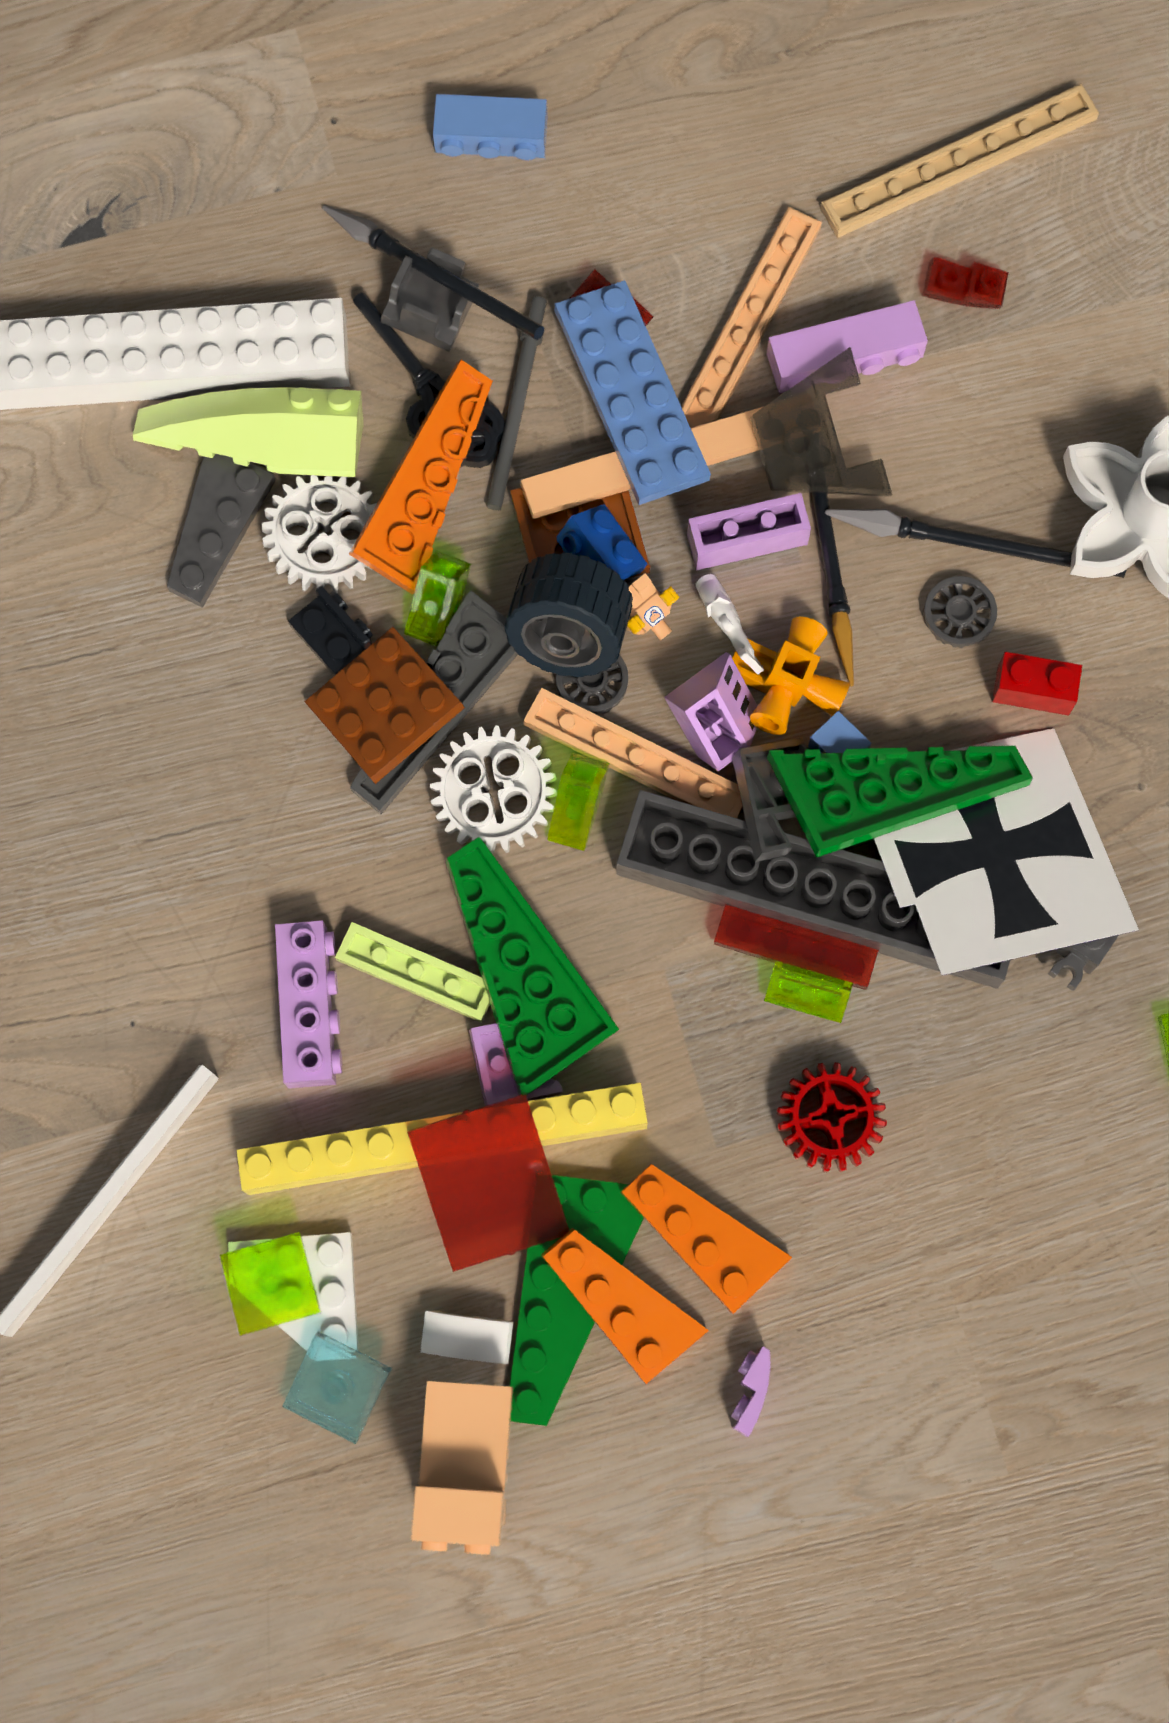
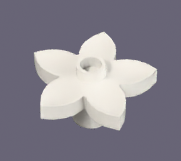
[1063,416,1169,599]

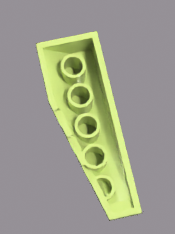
[133,387,364,477]

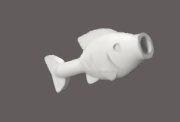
[696,574,764,674]

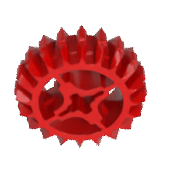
[777,1062,887,1172]

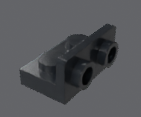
[288,585,373,676]

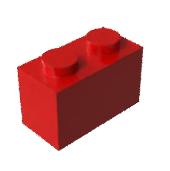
[992,652,1083,716]

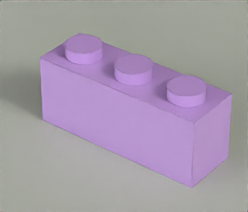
[687,493,811,571]

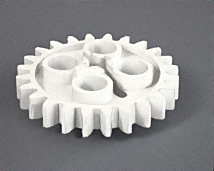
[262,475,377,593]
[430,726,558,854]

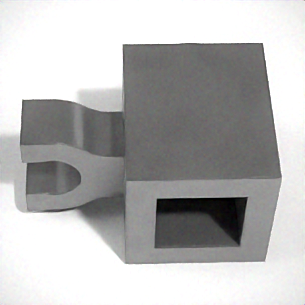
[1048,935,1119,991]

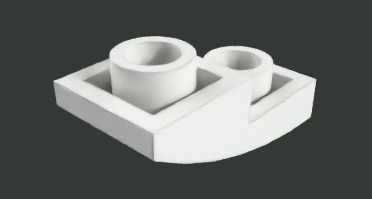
[420,1310,513,1364]

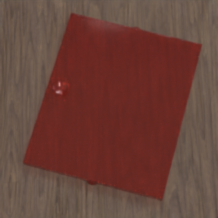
[407,1093,570,1272]

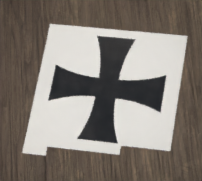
[874,728,1139,975]

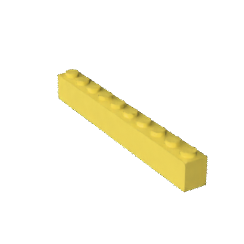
[236,1083,647,1195]

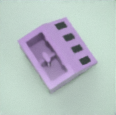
[664,652,758,771]

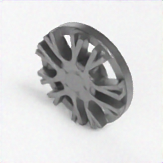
[924,576,997,648]
[556,655,629,714]

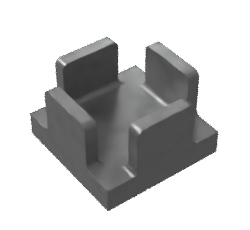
[381,248,479,352]

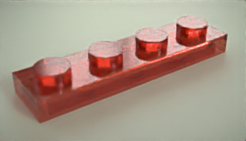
[713,904,879,990]

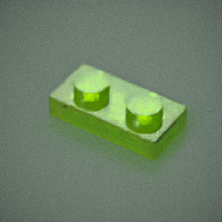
[764,961,853,1023]

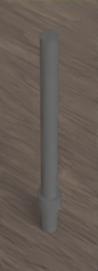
[487,296,547,511]

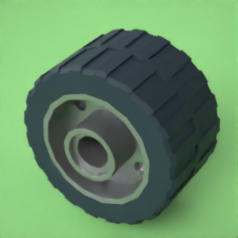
[504,553,633,677]

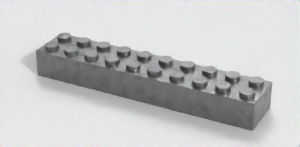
[616,790,1010,989]

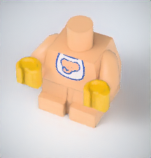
[626,573,679,641]

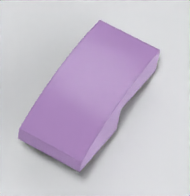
[731,1346,770,1437]

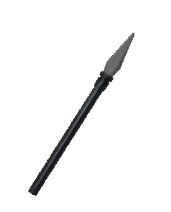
[322,205,544,340]
[825,509,1127,578]

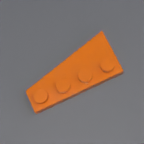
[621,1164,792,1314]
[541,1228,709,1384]

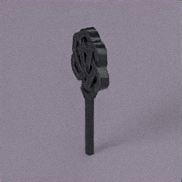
[353,292,505,468]

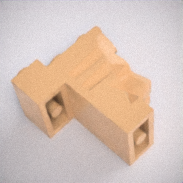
[411,1381,513,1554]

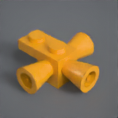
[732,616,850,735]

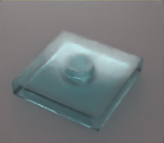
[282,1331,392,1444]

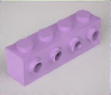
[767,300,928,394]
[275,921,343,1089]

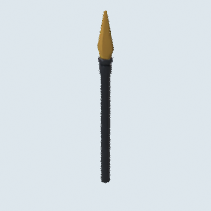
[803,433,854,687]

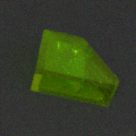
[404,550,471,647]
[547,753,610,851]

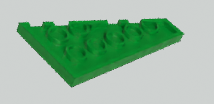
[767,746,1033,858]
[446,836,619,1100]

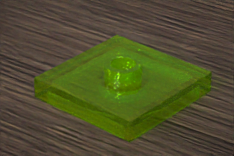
[220,1232,322,1336]

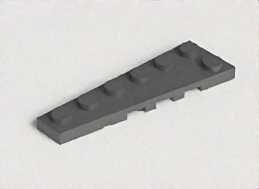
[350,590,518,814]

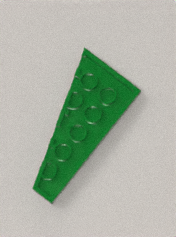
[510,1173,644,1426]

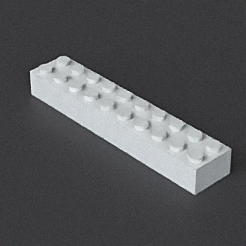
[0,298,350,410]

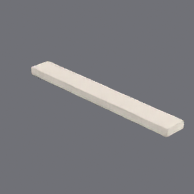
[0,1065,219,1337]

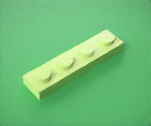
[335,922,490,1023]

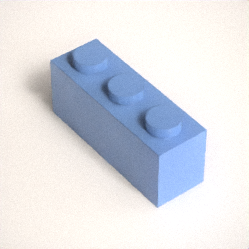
[433,94,548,160]

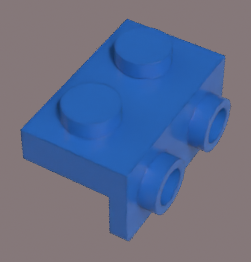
[556,504,647,580]

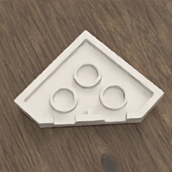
[228,1232,359,1360]

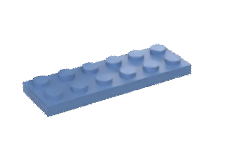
[555,280,711,505]

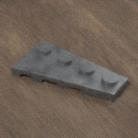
[167,454,276,608]

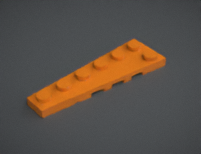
[349,359,493,595]

